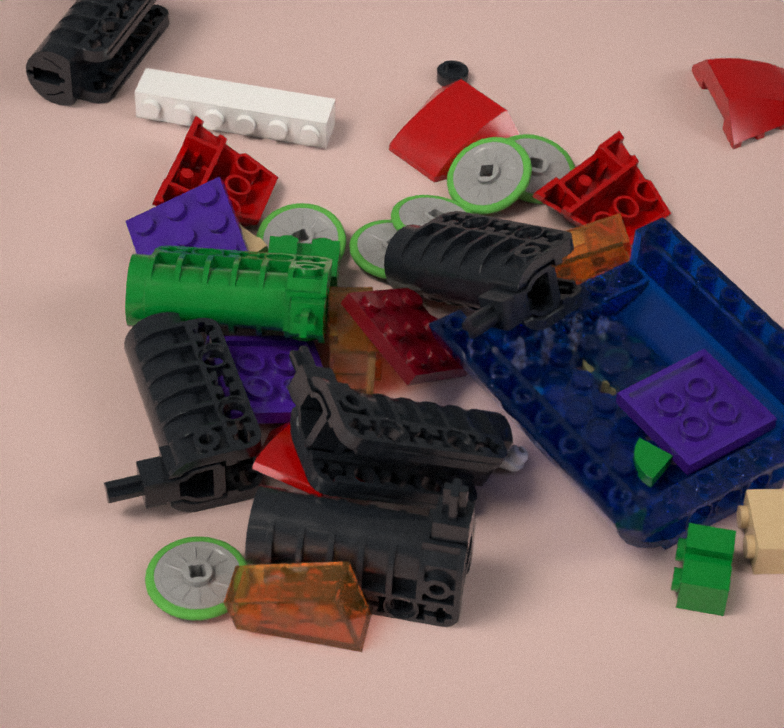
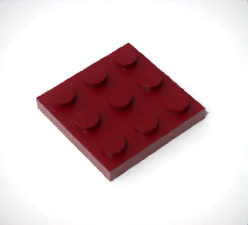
[340,288,474,386]

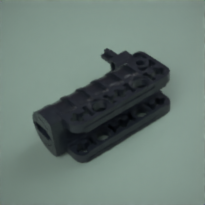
[26,0,169,106]
[384,211,584,339]
[104,312,263,512]
[287,346,513,509]
[245,478,476,627]

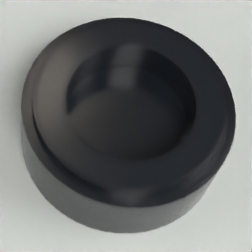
[437,60,469,87]

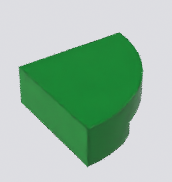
[633,438,673,487]

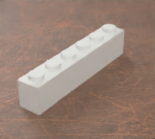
[135,68,335,149]

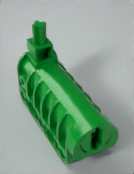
[125,245,332,344]

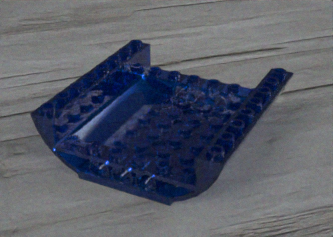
[429,217,784,550]

